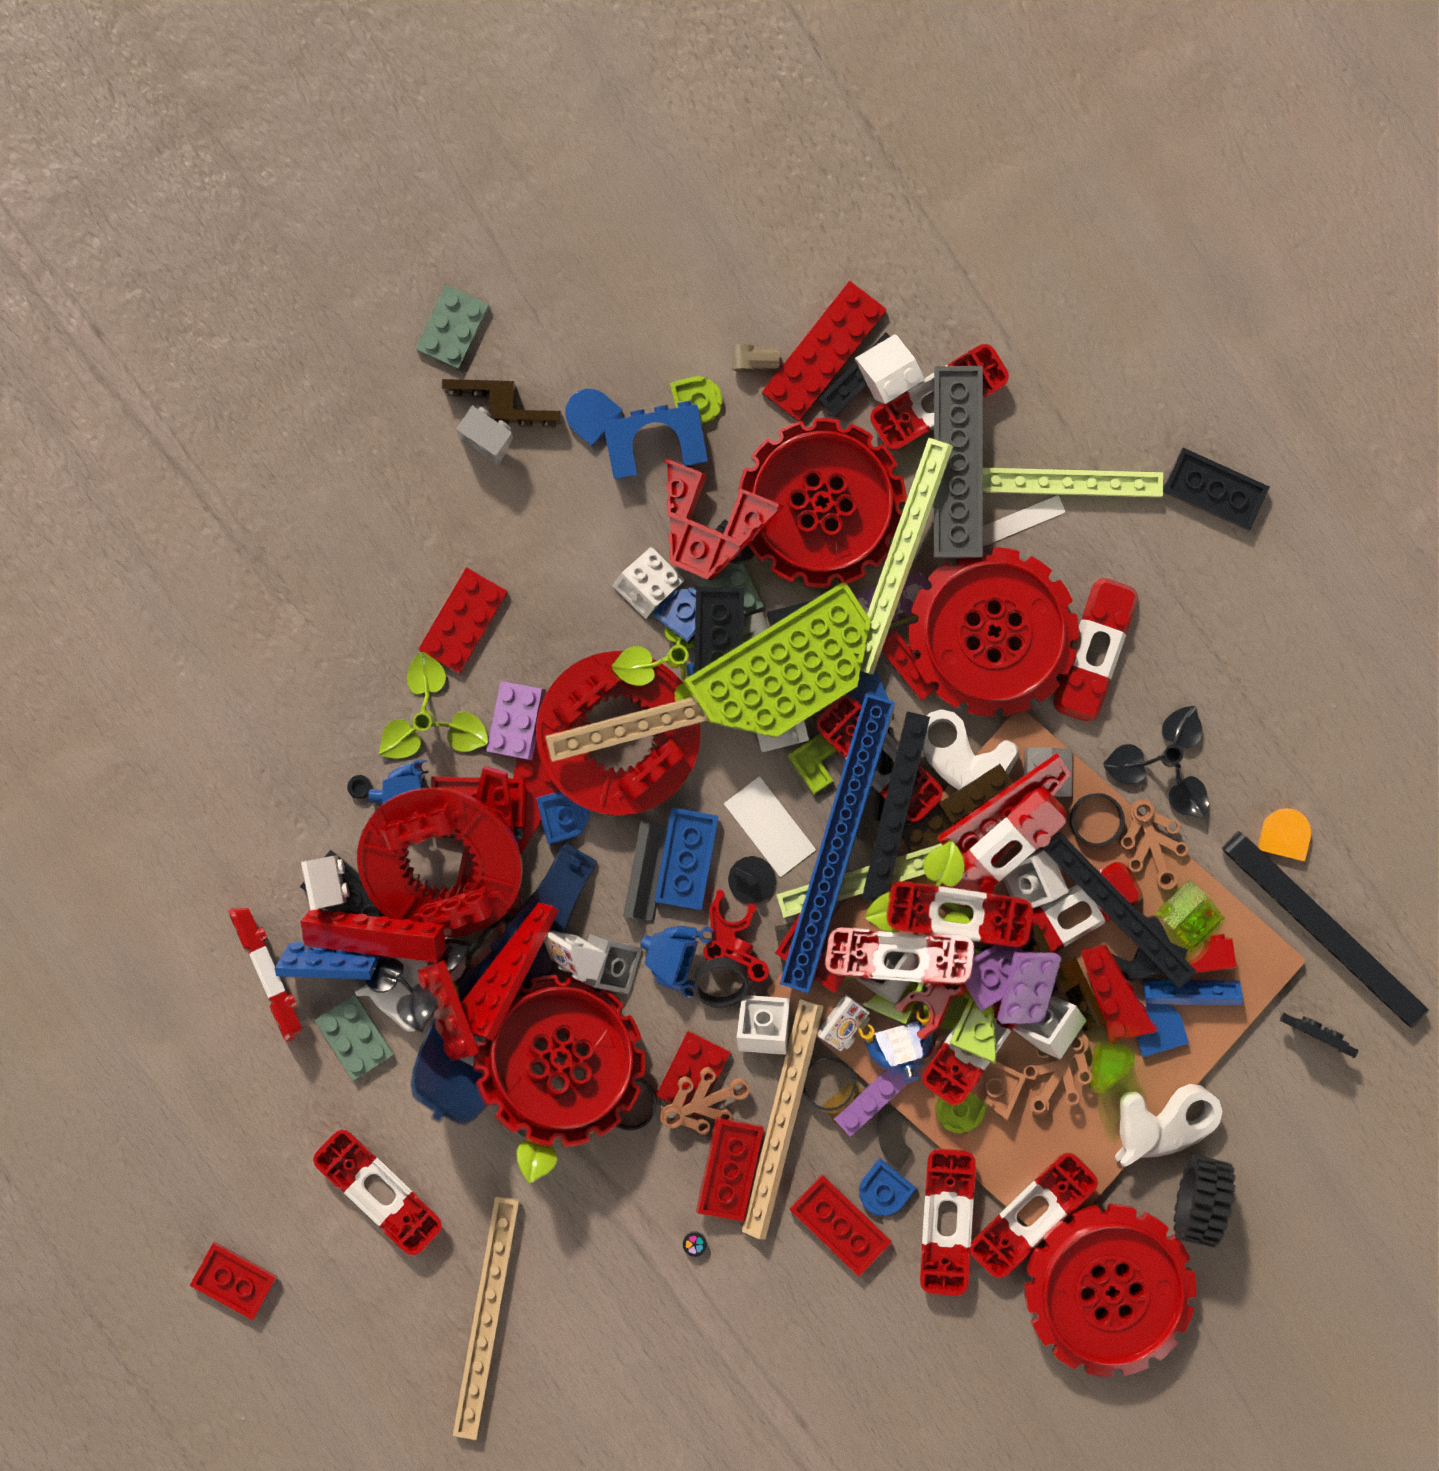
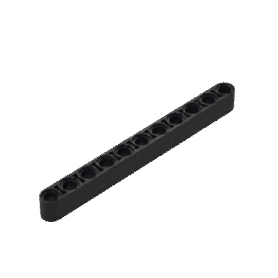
[1221,831,1429,1029]

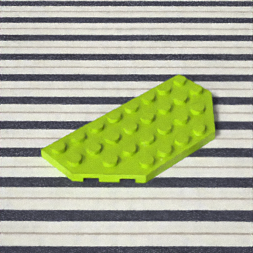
[683,583,871,738]

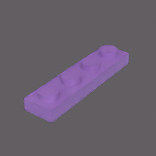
[834,1068,921,1137]

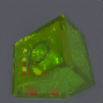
[1155,880,1225,952]
[1089,1040,1135,1094]

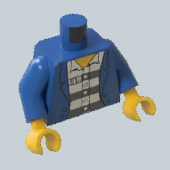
[858,1008,934,1083]

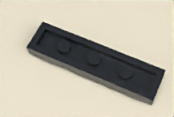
[818,332,891,417]

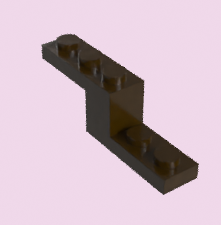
[442,379,562,428]
[901,764,1013,852]
[1022,923,1107,1031]

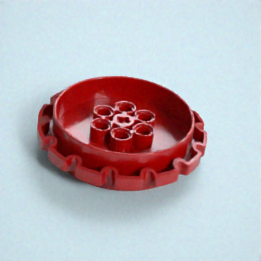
[738,418,907,588]
[908,547,1079,717]
[473,975,645,1148]
[1024,1203,1196,1377]

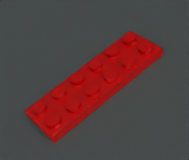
[762,280,887,421]

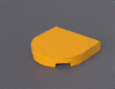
[1257,808,1311,861]

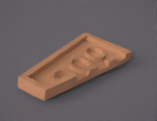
[928,1034,1026,1121]

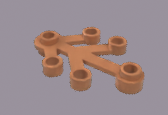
[1119,799,1188,890]
[1023,1032,1093,1116]
[660,1067,750,1134]

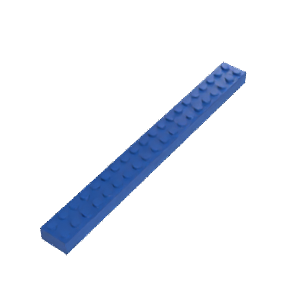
[780,693,896,993]

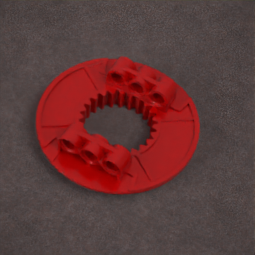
[536,651,701,815]
[357,788,522,937]

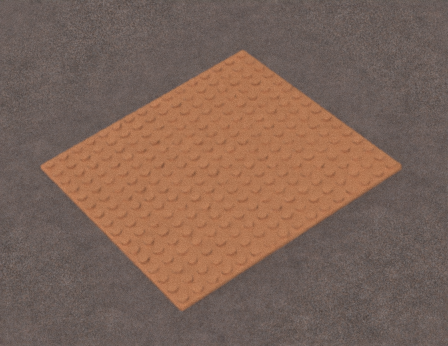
[767,711,1305,1242]

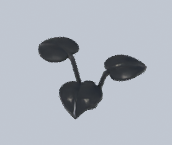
[1103,706,1208,818]
[365,939,469,1032]

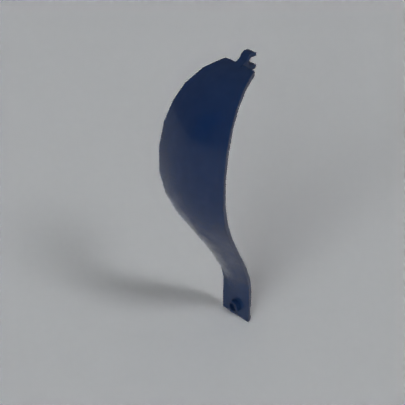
[411,843,597,1125]

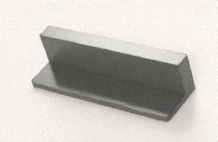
[623,822,668,920]

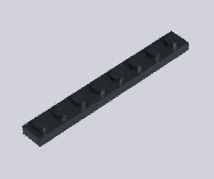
[862,711,930,902]
[1041,831,1196,988]

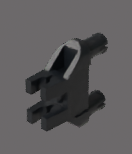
[1111,914,1188,981]

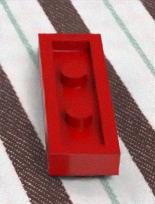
[881,630,938,701]

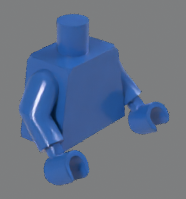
[369,760,429,805]
[640,926,713,998]

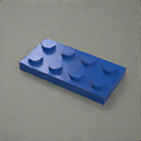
[654,807,719,910]
[275,942,382,979]

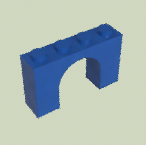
[603,400,708,479]

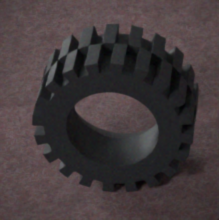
[1173,1155,1235,1248]

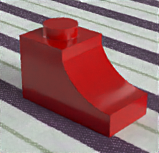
[1187,933,1236,973]

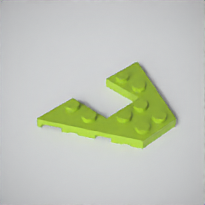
[863,949,996,1064]

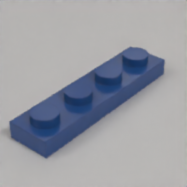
[1142,979,1243,1005]

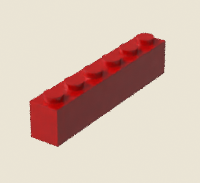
[300,908,446,963]

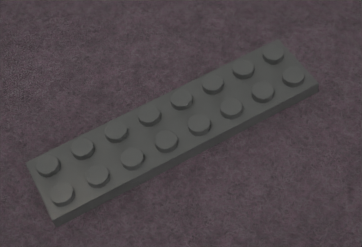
[934,366,983,558]

